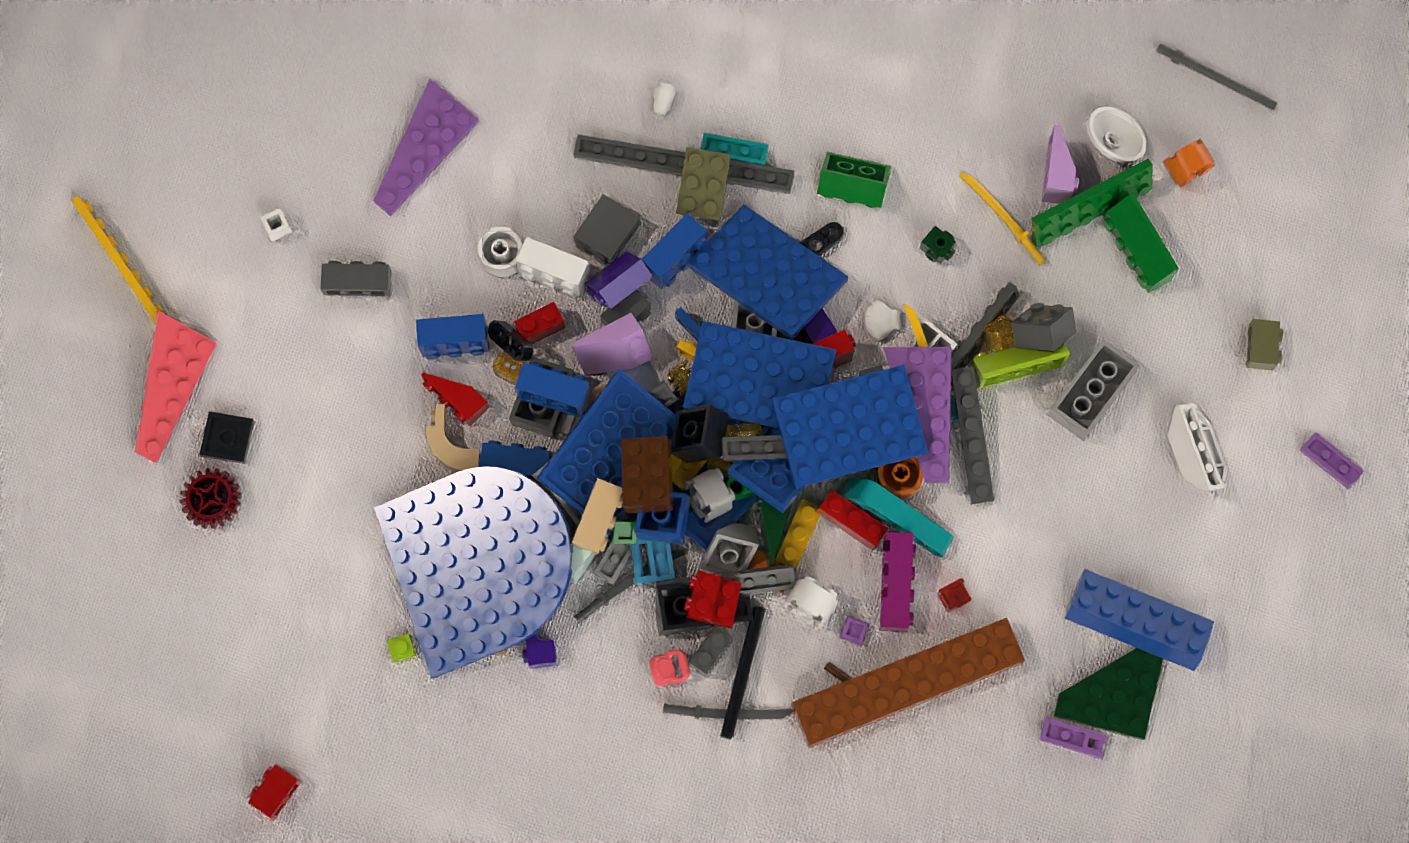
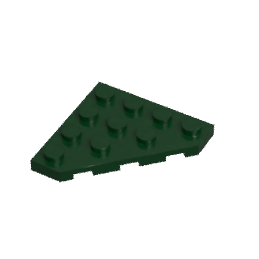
[1053,648,1163,740]

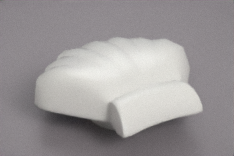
[864,300,901,342]

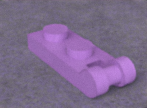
[1039,717,1108,759]

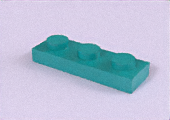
[700,133,769,165]

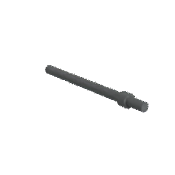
[1156,43,1278,110]

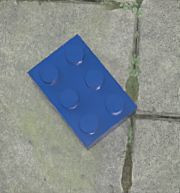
[642,213,707,290]
[416,314,489,360]
[515,362,591,418]

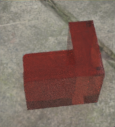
[937,577,971,613]

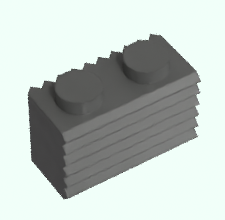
[688,625,733,678]

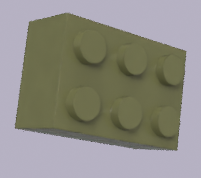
[676,147,732,221]

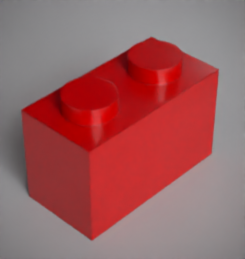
[514,302,566,344]
[248,764,301,820]

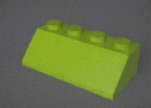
[971,343,1070,390]

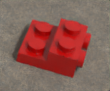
[684,570,742,629]

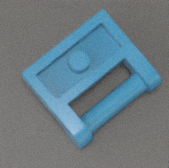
[628,538,675,585]

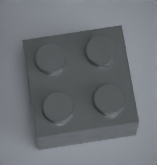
[1011,303,1077,351]

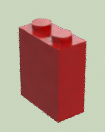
[812,329,856,369]

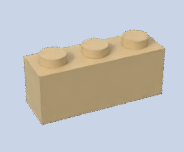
[571,478,623,555]

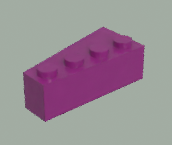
[880,532,916,632]

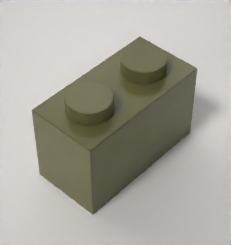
[1246,319,1283,370]

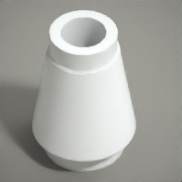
[653,82,676,117]

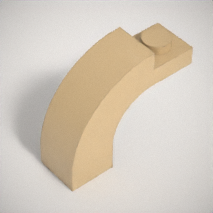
[426,404,481,473]

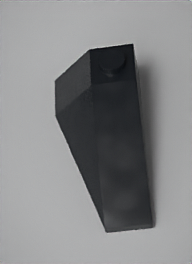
[655,583,753,636]

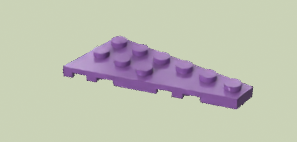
[374,79,479,216]
[883,347,952,483]

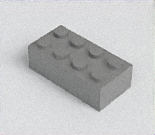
[1048,339,1140,441]

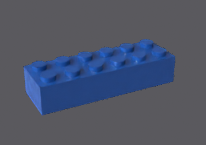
[1065,569,1215,671]

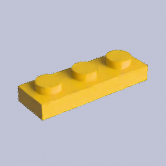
[775,499,820,571]

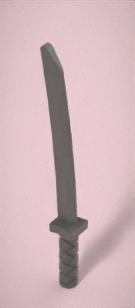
[574,550,685,624]
[663,704,793,719]

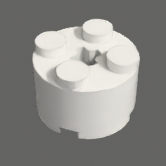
[478,226,522,277]
[784,576,838,628]

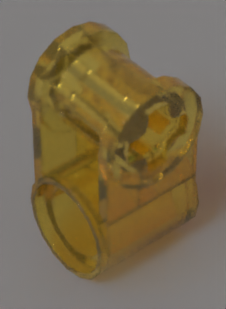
[984,315,1014,352]

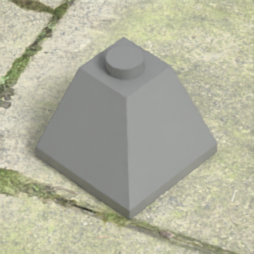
[699,522,759,573]

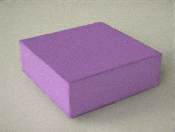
[840,616,869,646]

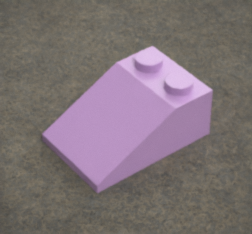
[1041,125,1079,204]
[571,313,653,375]

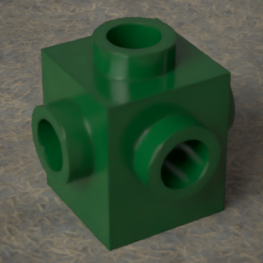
[920,226,956,265]

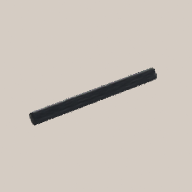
[720,606,765,739]

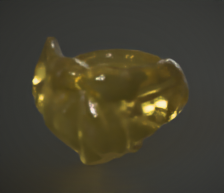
[725,422,763,437]

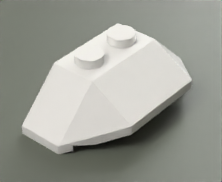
[1168,403,1226,492]

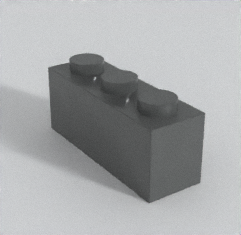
[320,261,391,296]

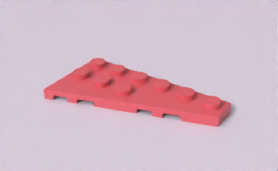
[134,311,217,463]

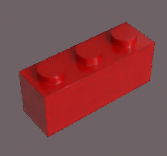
[815,490,888,549]

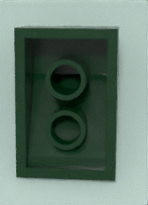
[756,497,792,567]

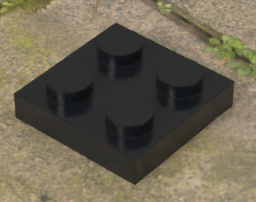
[199,411,254,464]

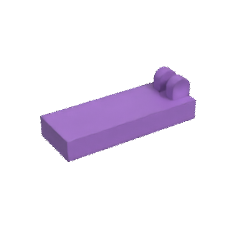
[1300,432,1364,489]

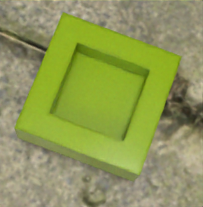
[387,633,416,663]

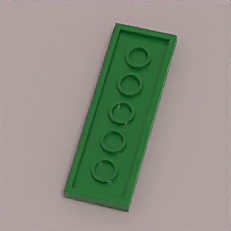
[1031,159,1153,248]

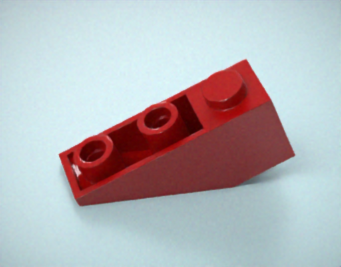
[421,373,489,426]

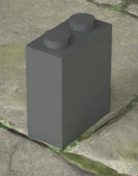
[573,194,641,265]

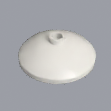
[1087,107,1147,164]

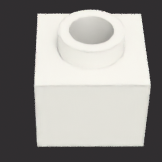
[260,208,292,241]

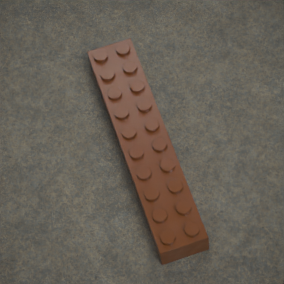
[791,618,1025,748]

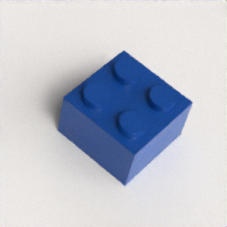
[634,492,691,545]

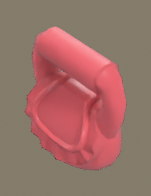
[649,649,691,687]

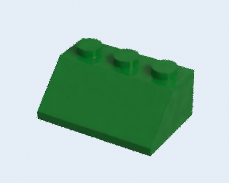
[817,152,891,208]

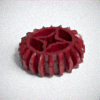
[180,468,242,529]

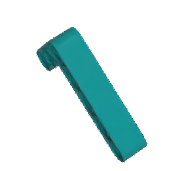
[838,478,954,557]

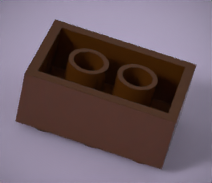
[621,436,673,513]

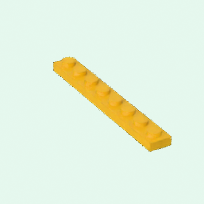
[71,196,165,324]

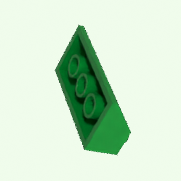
[1103,193,1179,293]

